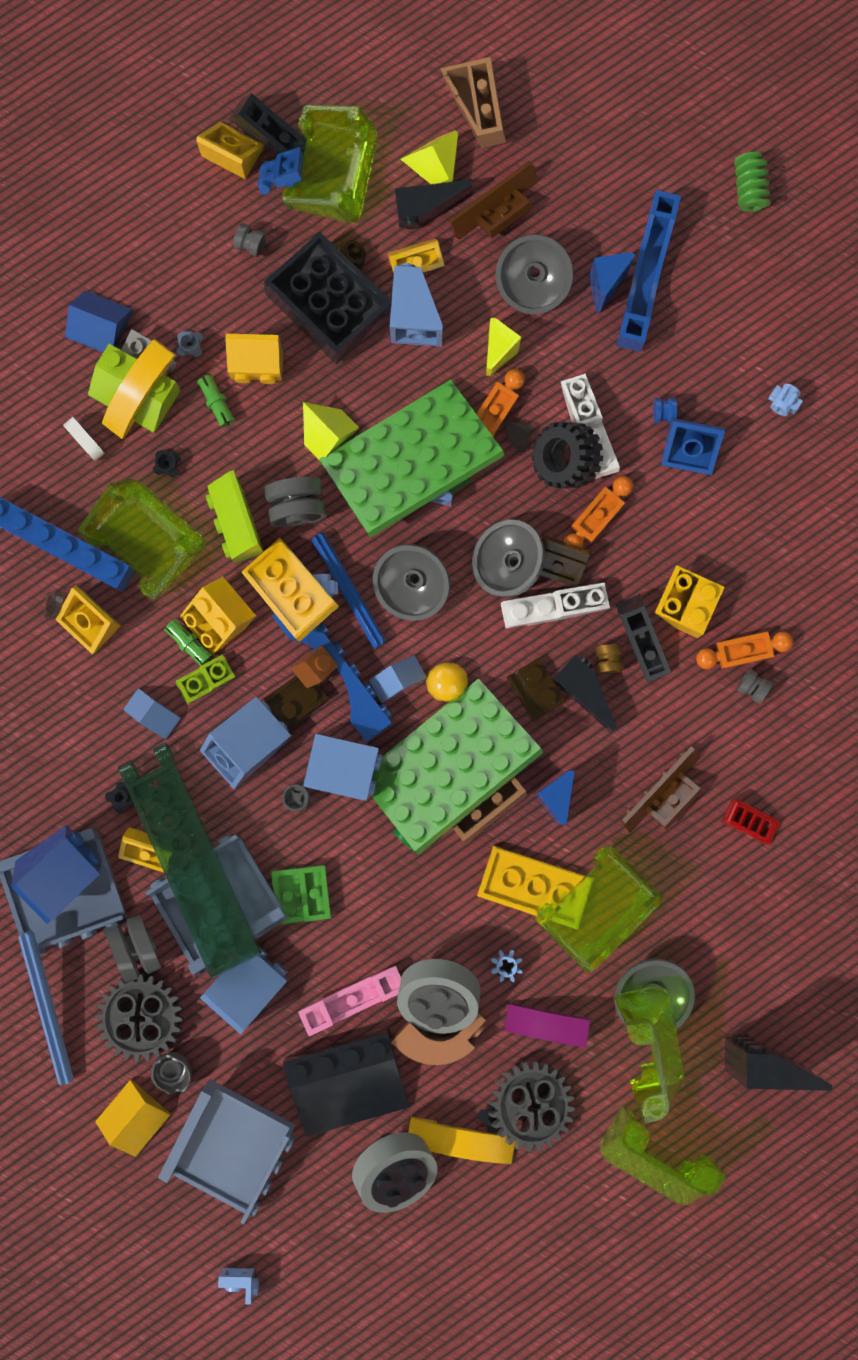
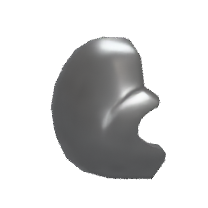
[151,1052,192,1095]

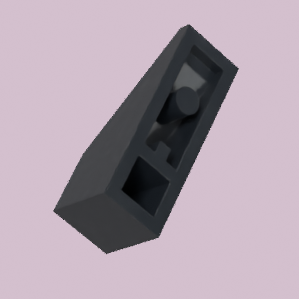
[229,93,311,155]
[395,179,472,229]
[615,595,672,682]
[553,655,617,732]

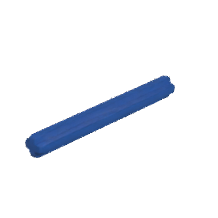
[312,532,386,648]

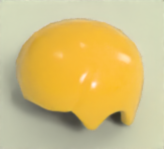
[426,662,469,702]

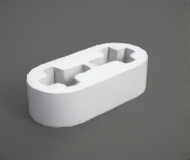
[63,417,105,462]

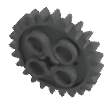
[95,973,184,1062]
[488,1061,575,1152]

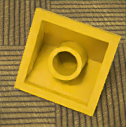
[196,122,264,179]
[55,585,121,655]
[95,1079,171,1157]

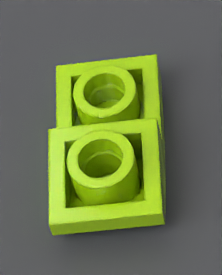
[175,654,235,705]

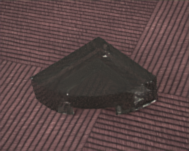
[505,420,532,453]
[44,591,65,619]

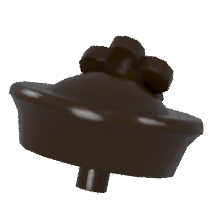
[338,240,366,269]

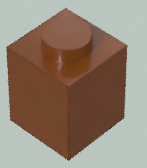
[291,645,338,688]

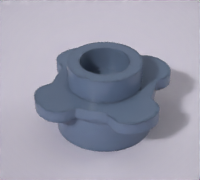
[176,331,203,357]

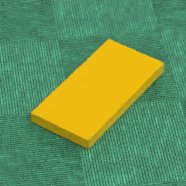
[242,538,339,642]
[477,846,594,930]

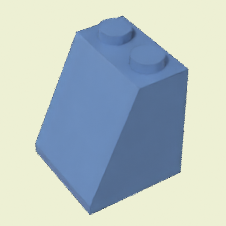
[390,263,443,347]
[200,697,291,789]
[303,734,382,801]
[200,944,289,1034]

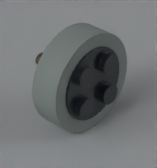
[352,1133,437,1213]

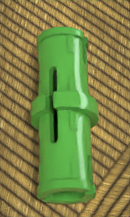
[197,375,235,428]
[164,619,213,666]

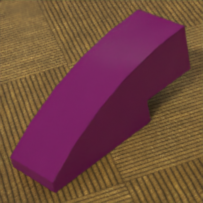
[504,1003,590,1048]

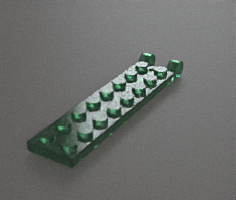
[118,742,262,978]

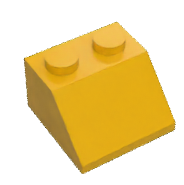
[226,334,283,384]

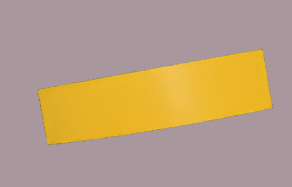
[102,339,176,439]
[408,1116,515,1164]

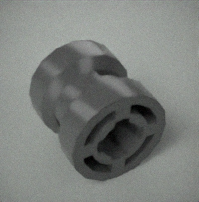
[233,223,267,257]
[736,668,773,704]
[282,785,311,811]

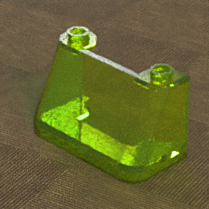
[283,105,377,223]
[77,479,206,600]
[535,845,663,973]
[614,987,684,1123]
[600,1106,726,1206]

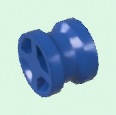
[653,398,677,424]

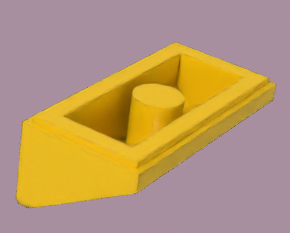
[387,238,445,273]
[118,827,178,874]

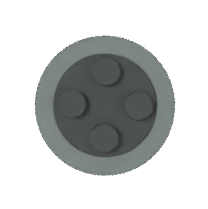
[397,959,481,1033]

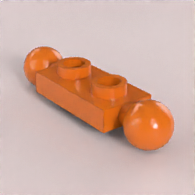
[477,369,525,437]
[563,476,633,548]
[696,631,793,669]

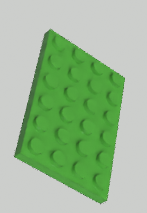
[319,380,505,538]
[371,678,543,855]

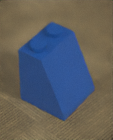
[11,825,101,924]

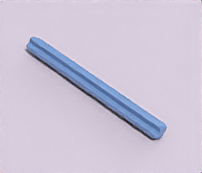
[18,931,74,1085]

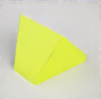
[400,130,458,184]
[486,318,521,376]
[303,402,359,461]

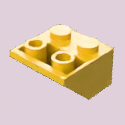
[655,565,724,638]
[180,576,256,655]

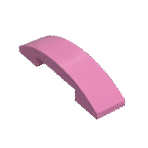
[298,966,401,1036]

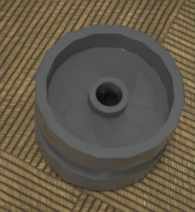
[264,477,327,527]
[104,914,162,984]

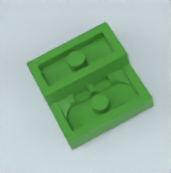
[271,865,331,924]

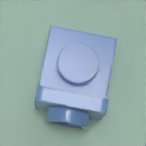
[218,1268,259,1304]

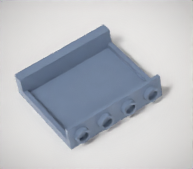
[0,828,128,956]
[145,834,289,976]
[158,1079,295,1224]

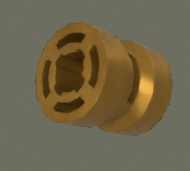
[596,644,624,673]

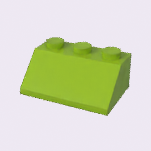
[88,344,181,434]
[205,470,264,563]

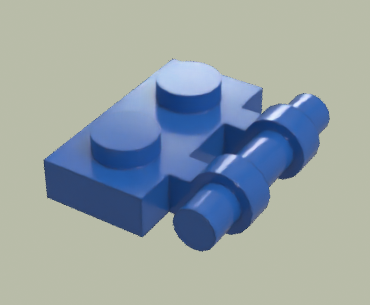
[257,147,304,195]

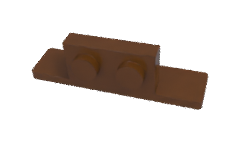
[449,161,538,239]
[621,745,702,832]

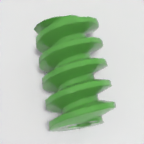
[734,152,771,212]

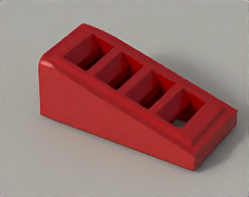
[721,798,780,846]

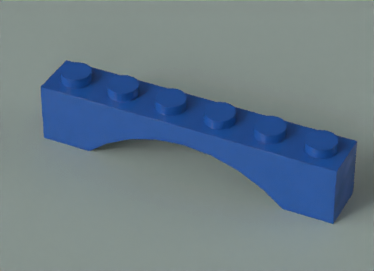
[616,190,681,352]
[0,497,135,593]
[272,614,393,743]

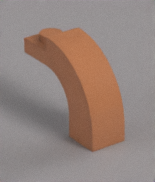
[391,1011,486,1065]

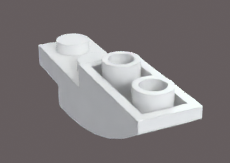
[561,374,620,479]
[501,583,610,628]

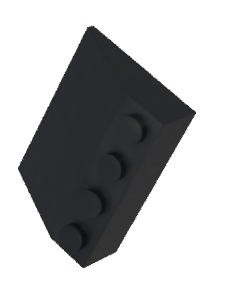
[264,232,392,365]
[283,1028,409,1137]
[725,1033,832,1091]

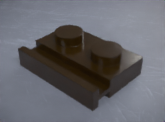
[540,534,591,587]
[506,658,566,722]
[264,676,329,729]

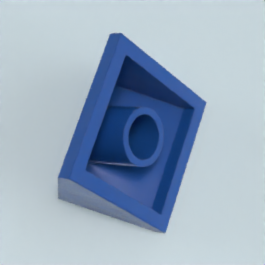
[589,252,635,314]
[65,291,133,353]
[661,418,725,475]
[535,771,574,825]

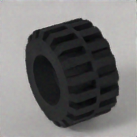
[531,422,603,488]

